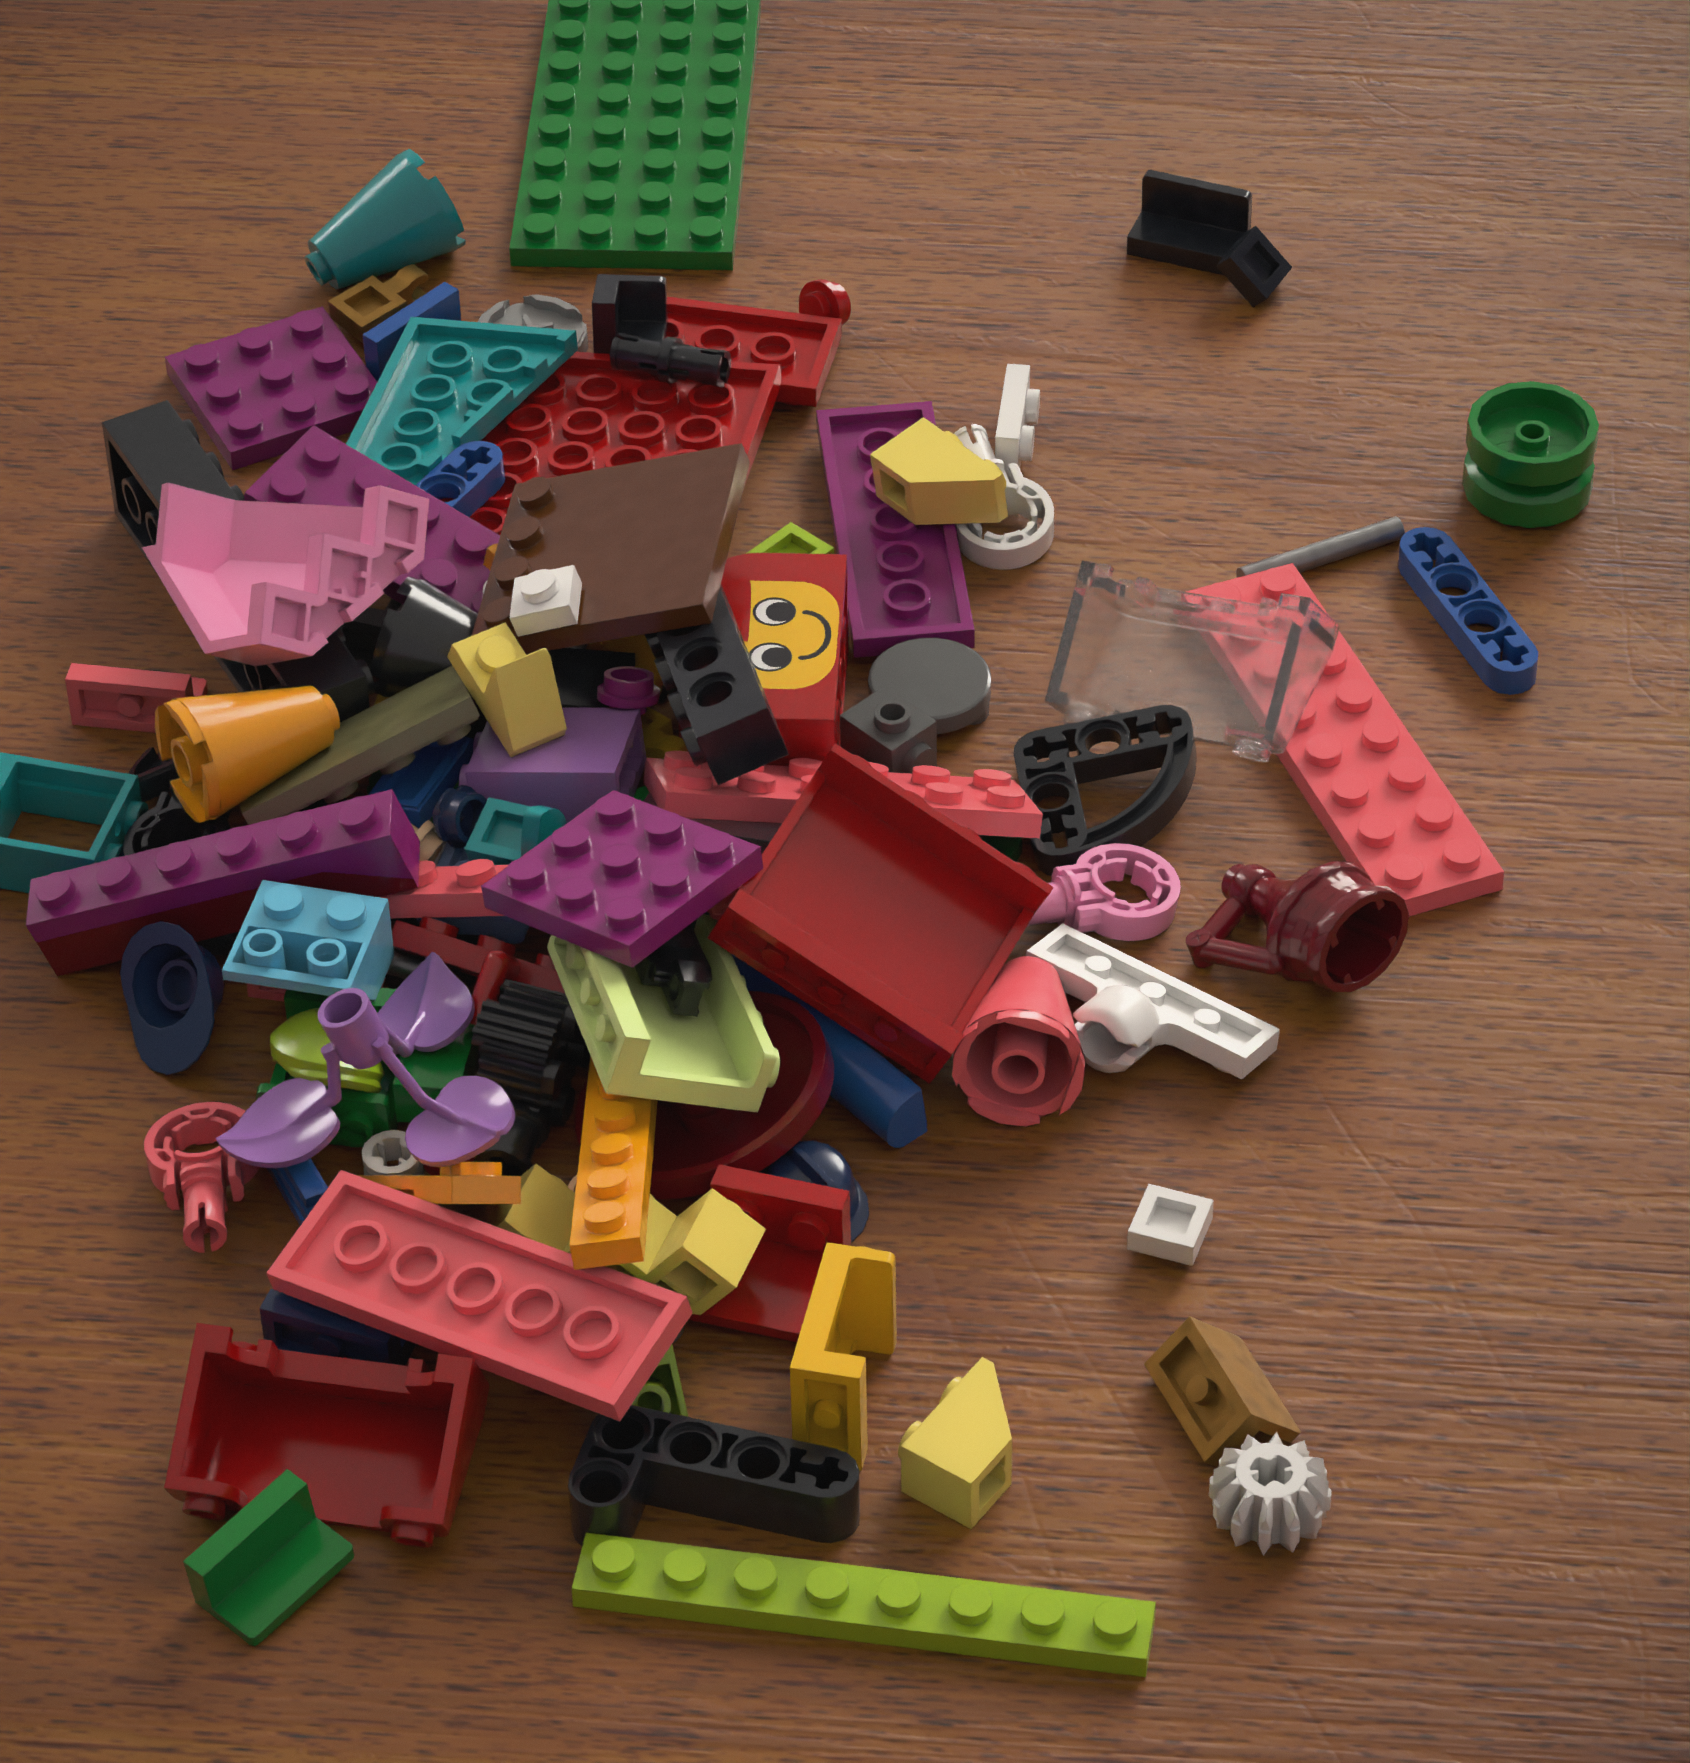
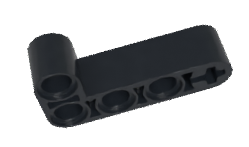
[568,1405,860,1546]

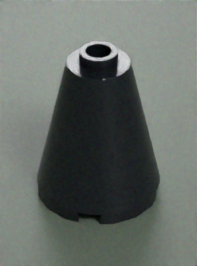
[370,576,478,707]

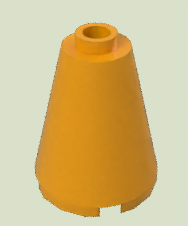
[155,686,340,823]

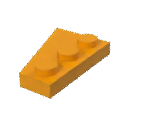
[357,1162,521,1204]

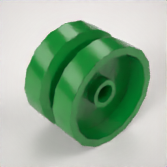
[1462,381,1599,528]

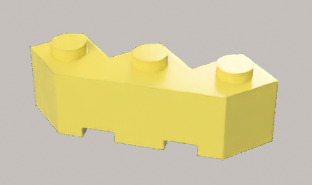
[485,1164,766,1315]

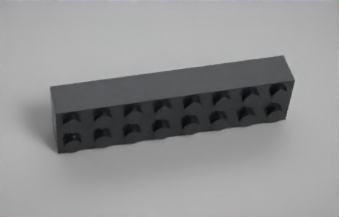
[102,400,375,722]

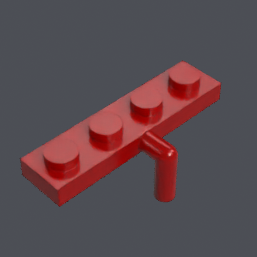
[392,916,565,1026]

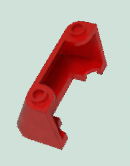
[164,1323,490,1548]

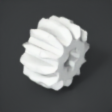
[1209,1432,1332,1556]

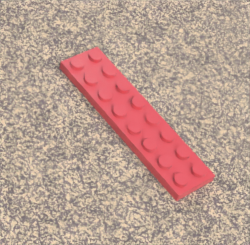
[1182,563,1504,917]

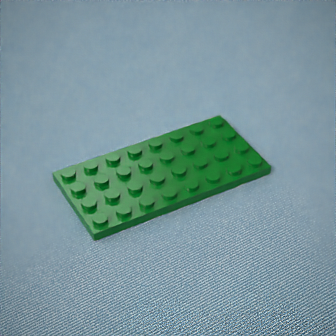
[509,0,761,270]

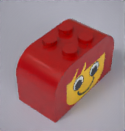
[679,553,849,766]

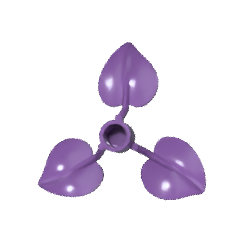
[216,952,515,1168]

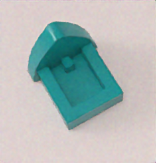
[464,797,566,865]

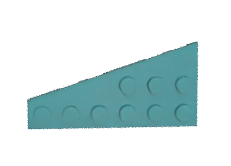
[346,317,578,485]

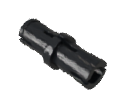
[610,333,731,388]

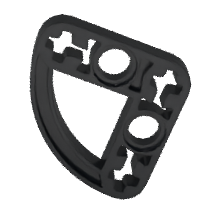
[1013,705,1197,876]

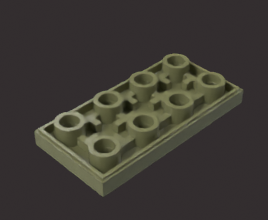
[239,666,480,825]

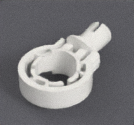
[954,424,1054,570]

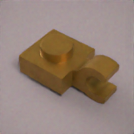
[328,264,429,343]

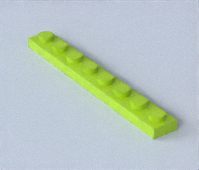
[572,1533,1156,1677]

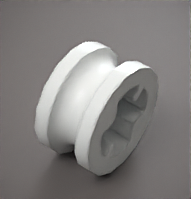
[362,1130,424,1175]

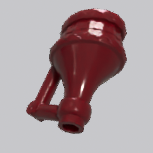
[1186,861,1409,992]

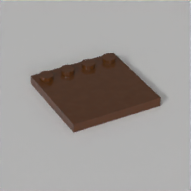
[472,443,750,654]

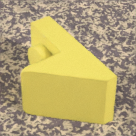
[447,622,567,757]

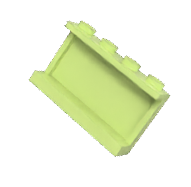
[547,914,780,1113]

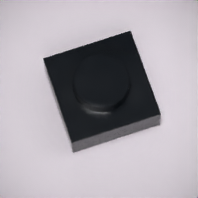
[1217,226,1292,307]

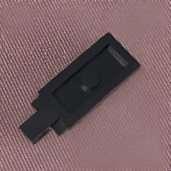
[635,924,712,1017]

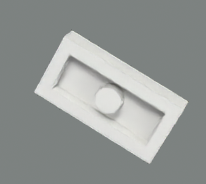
[995,364,1040,477]

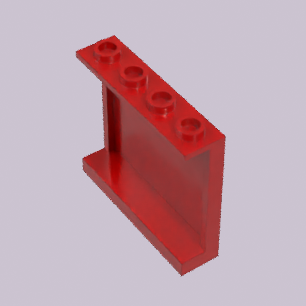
[707,743,1054,1084]

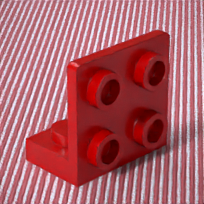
[688,1164,851,1342]

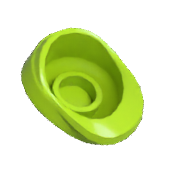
[270,1008,385,1093]

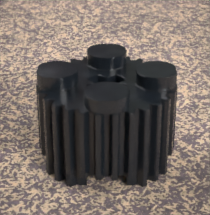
[471,979,590,1126]

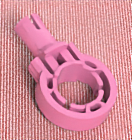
[1027,843,1181,941]

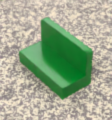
[183,1469,355,1646]

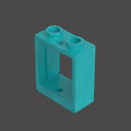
[0,752,149,893]

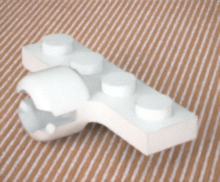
[1026,923,1280,1079]

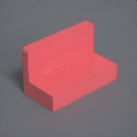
[65,663,208,733]

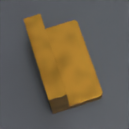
[1144,1316,1301,1467]

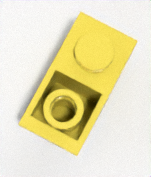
[870,417,1008,525]
[898,1357,1012,1529]

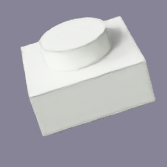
[509,565,582,637]
[1127,1184,1214,1266]

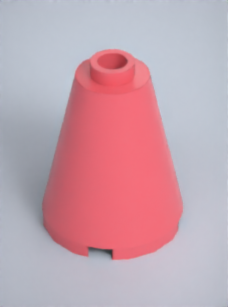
[952,956,1086,1127]

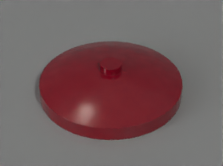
[574,991,835,1199]

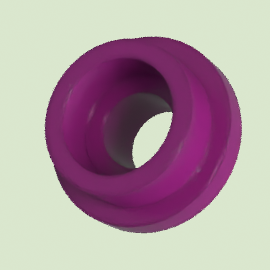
[597,666,660,715]

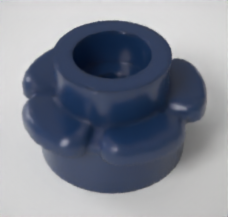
[433,785,487,848]

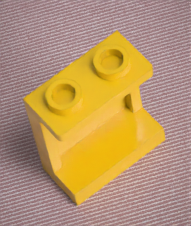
[790,1242,897,1471]

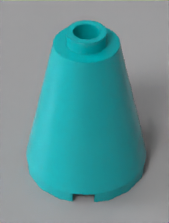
[304,149,466,290]

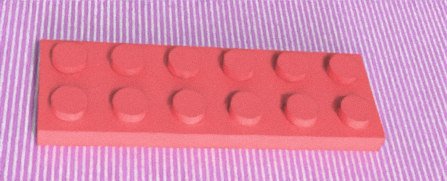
[644,751,1043,838]
[266,1170,693,1422]

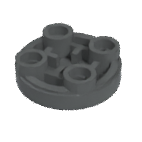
[868,638,991,734]

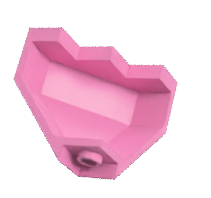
[142,483,429,666]

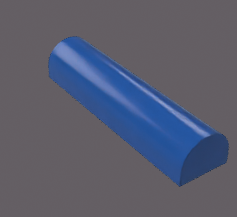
[734,957,928,1148]

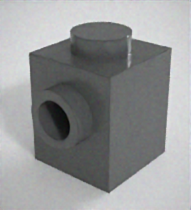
[840,686,937,774]

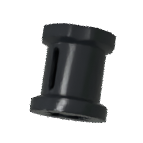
[473,1101,551,1176]

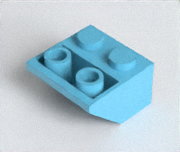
[222,880,394,1000]

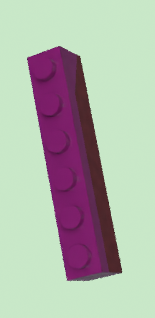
[26,789,420,976]

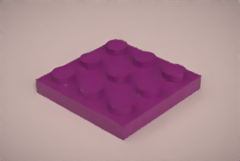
[165,306,377,471]
[481,790,763,968]

